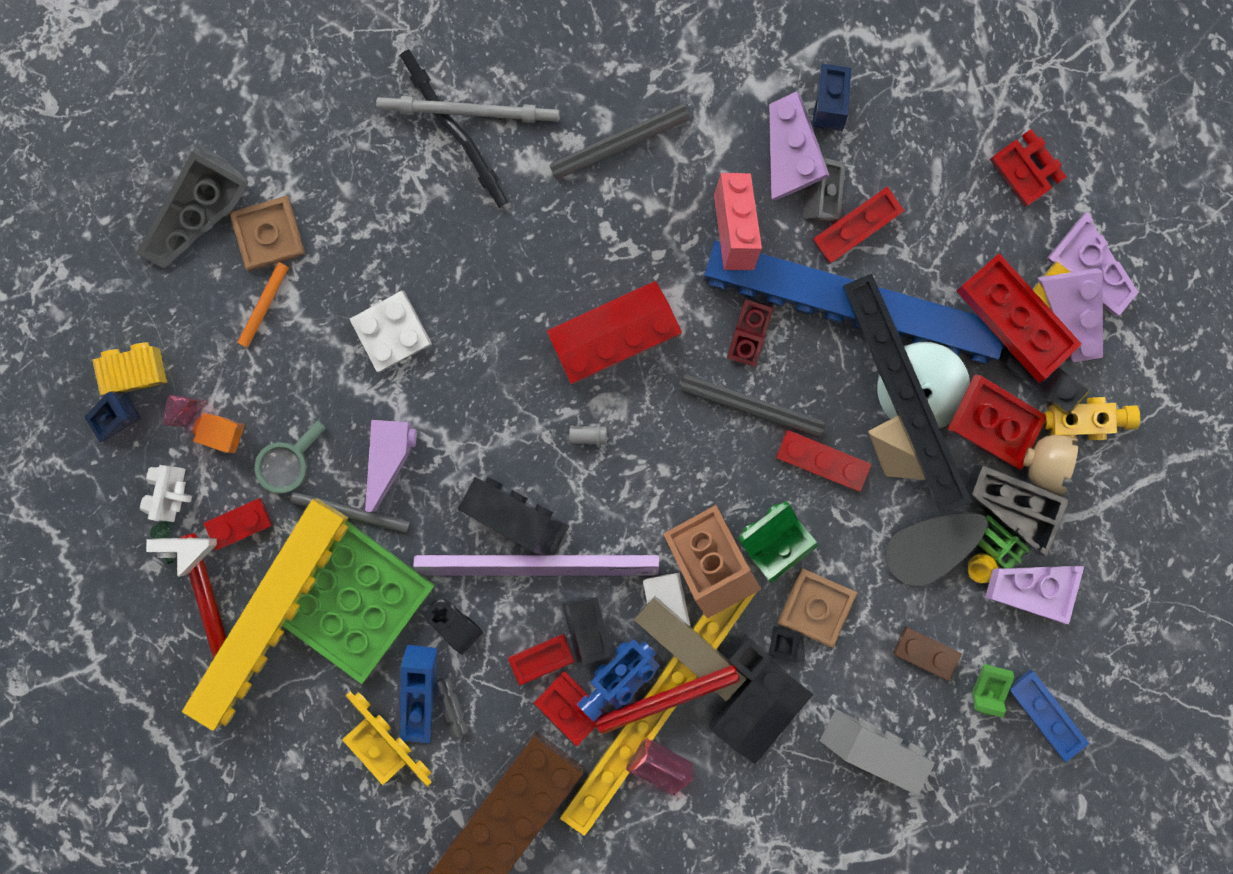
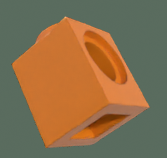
[192,413,245,453]

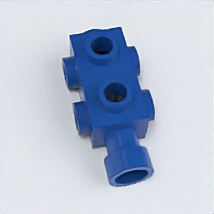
[577,639,661,721]

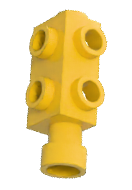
[1043,397,1140,440]

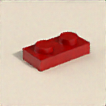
[203,498,273,551]

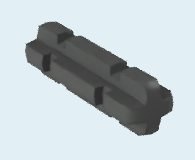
[435,678,468,738]

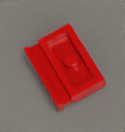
[532,671,606,747]

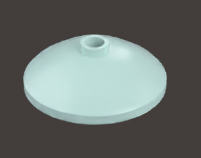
[877,342,970,428]

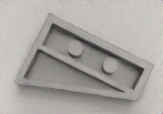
[820,709,935,795]

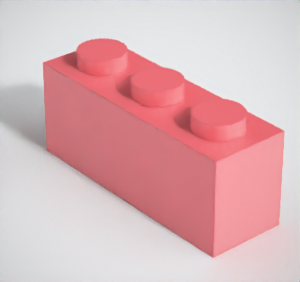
[714,173,762,270]

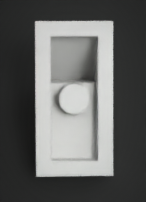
[146,538,217,577]

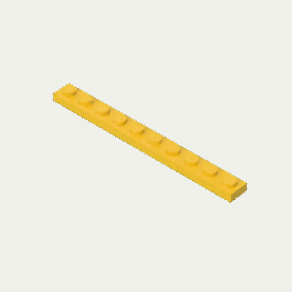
[560,592,757,836]

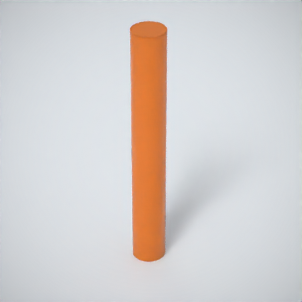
[237,262,289,348]

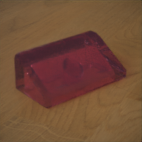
[163,394,208,427]
[626,738,693,795]

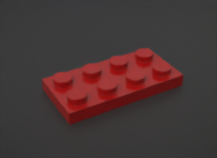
[956,253,1082,383]

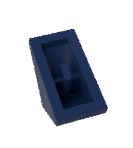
[85,391,141,442]

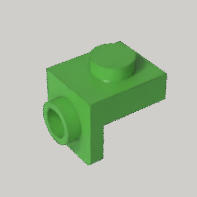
[972,664,1014,717]

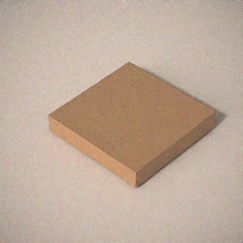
[229,196,306,271]
[777,568,858,648]

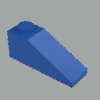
[400,645,437,743]

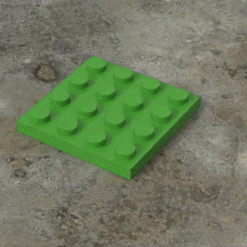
[283,520,435,684]

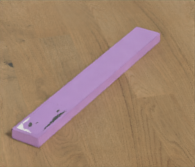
[413,555,659,576]

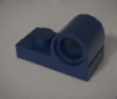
[812,64,852,131]

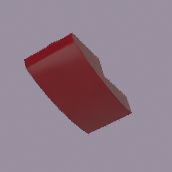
[727,298,774,367]

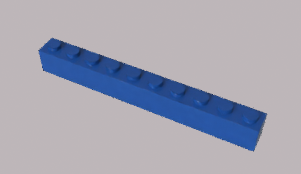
[703,240,1003,365]

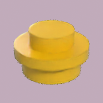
[968,553,998,583]

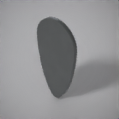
[885,513,988,586]

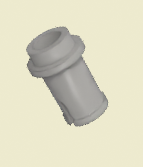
[569,424,607,447]

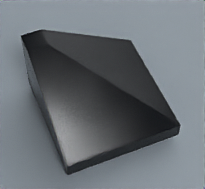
[769,626,805,663]

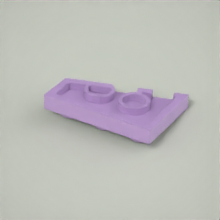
[769,91,830,201]
[985,566,1084,625]

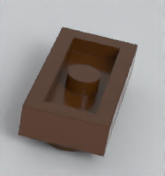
[893,626,962,681]

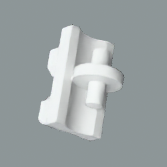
[140,465,192,522]

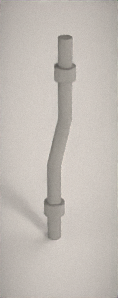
[376,96,560,123]

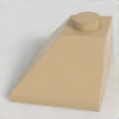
[868,416,925,480]

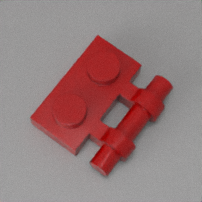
[989,128,1067,207]

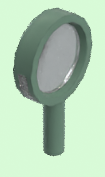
[254,420,326,493]

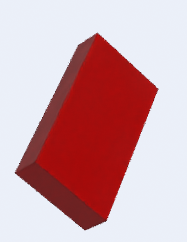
[508,633,575,686]

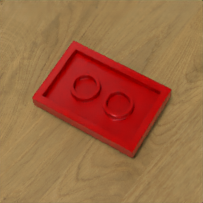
[948,375,1046,470]

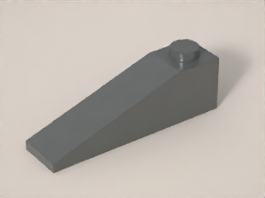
[136,143,249,268]

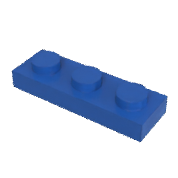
[1009,670,1090,762]

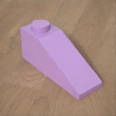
[365,420,417,512]

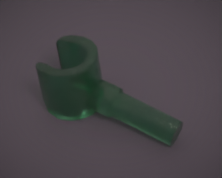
[150,521,174,564]

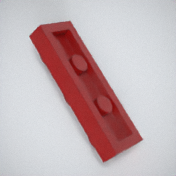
[812,186,905,264]
[775,430,872,492]

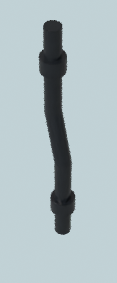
[399,49,509,208]

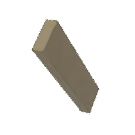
[634,596,747,701]

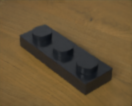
[996,346,1089,416]

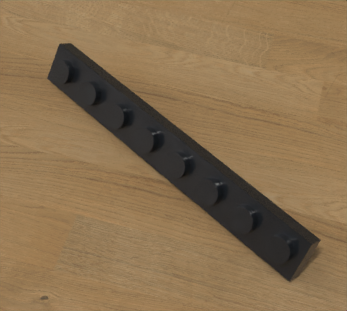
[842,274,972,514]

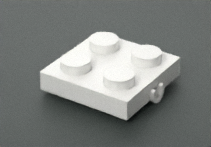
[350,291,432,373]

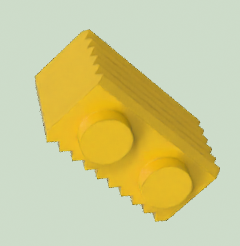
[92,342,167,396]

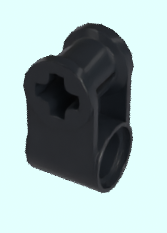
[426,599,484,655]

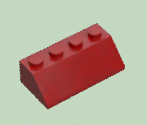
[547,281,682,385]

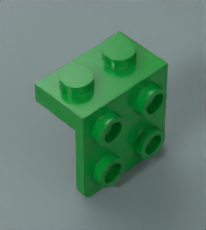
[738,501,819,583]

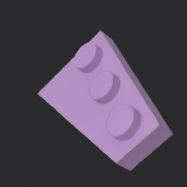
[1046,211,1139,317]
[1038,268,1103,362]

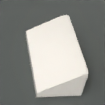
[643,573,690,626]

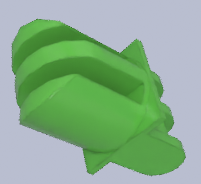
[977,514,1031,568]

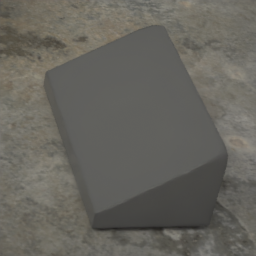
[803,157,845,222]

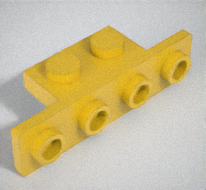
[342,691,432,787]

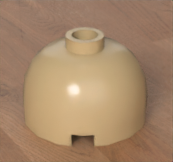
[1023,435,1078,496]

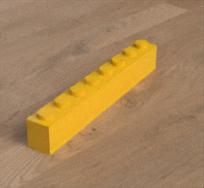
[182,499,349,731]

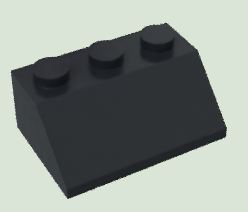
[709,659,813,764]

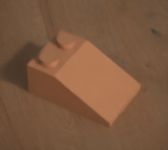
[663,505,761,619]

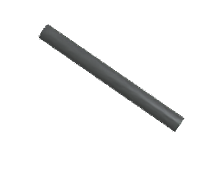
[290,492,410,534]

